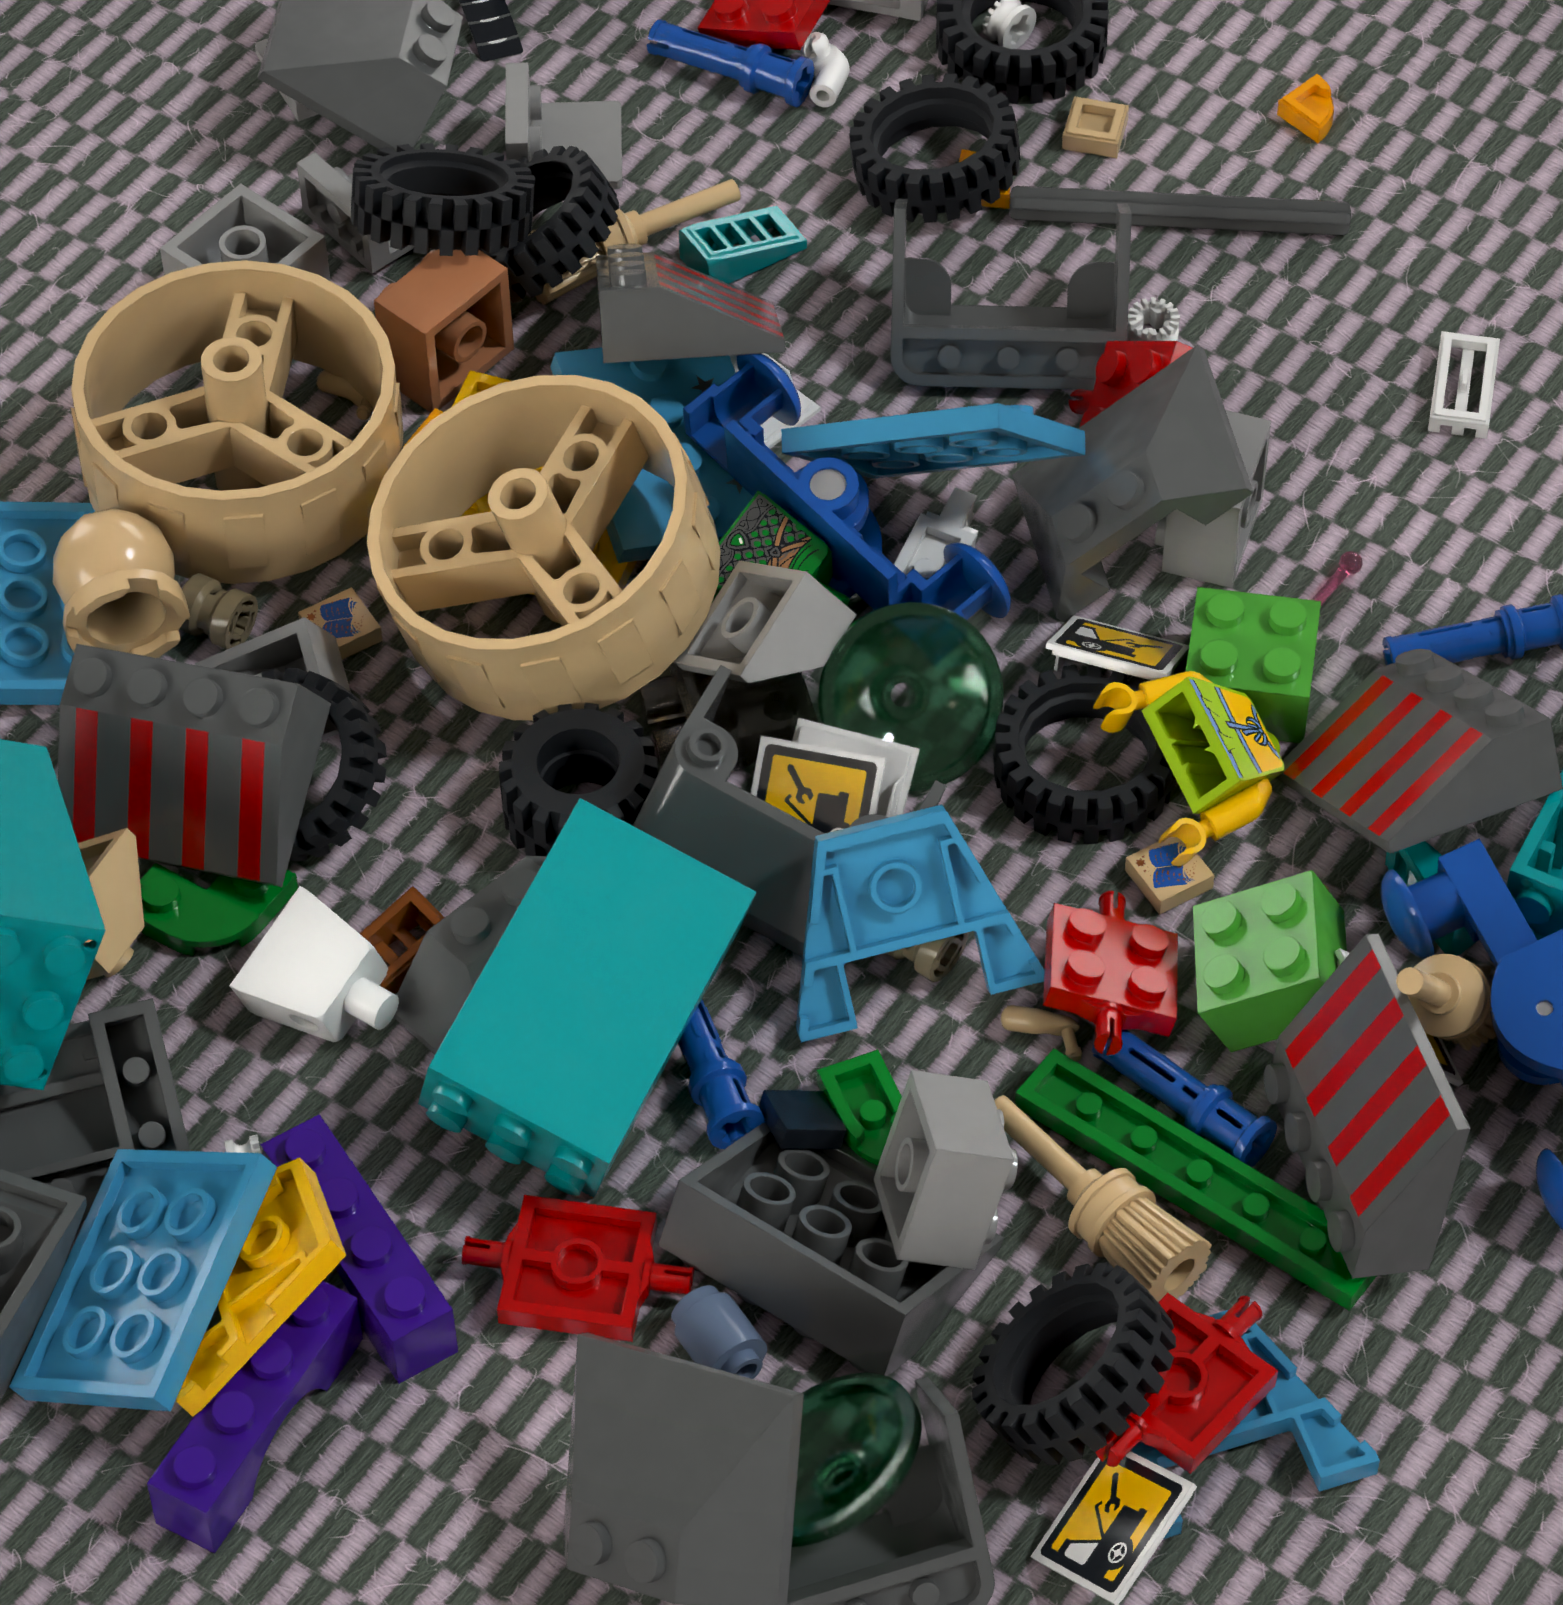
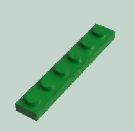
[1015,1048,1377,1311]

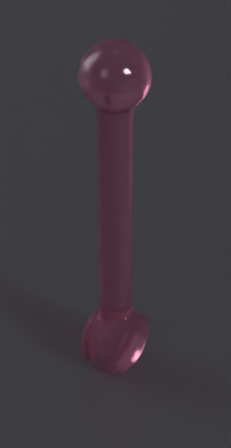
[1311,551,1363,606]

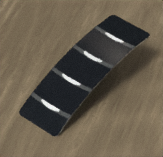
[459,0,523,62]

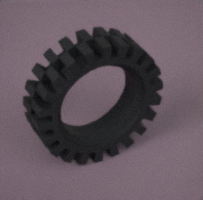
[936,0,1109,104]
[350,143,535,256]

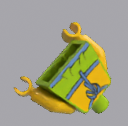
[1093,671,1284,866]

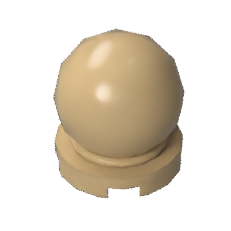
[53,507,190,658]

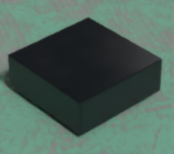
[759,1090,847,1150]

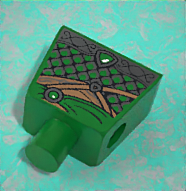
[712,491,850,607]

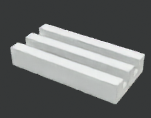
[1428,331,1500,439]

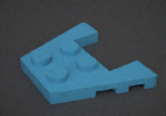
[796,805,1044,1042]
[1131,1310,1380,1539]

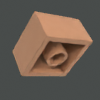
[374,249,514,413]

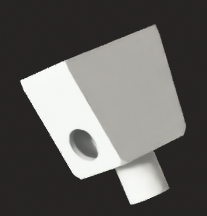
[229,886,399,1042]

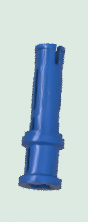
[647,19,814,107]
[1382,594,1563,666]
[678,1000,765,1149]
[1092,1029,1277,1167]

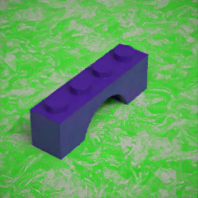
[260,1114,458,1384]
[147,1281,363,1554]

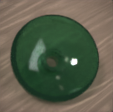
[818,602,1004,791]
[792,1373,922,1547]

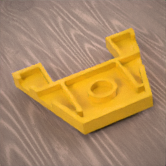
[176,1157,346,1417]

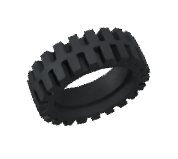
[849,73,1021,223]
[478,146,619,303]
[993,664,1177,844]
[261,667,387,861]
[972,1262,1176,1465]

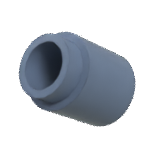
[671,1285,767,1379]

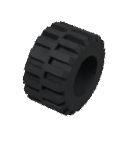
[499,703,658,856]

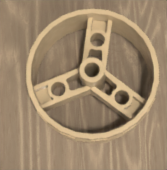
[71,260,403,584]
[367,375,721,721]

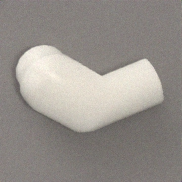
[800,32,850,108]

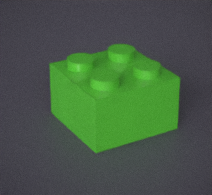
[1186,587,1321,743]
[1193,870,1347,1052]

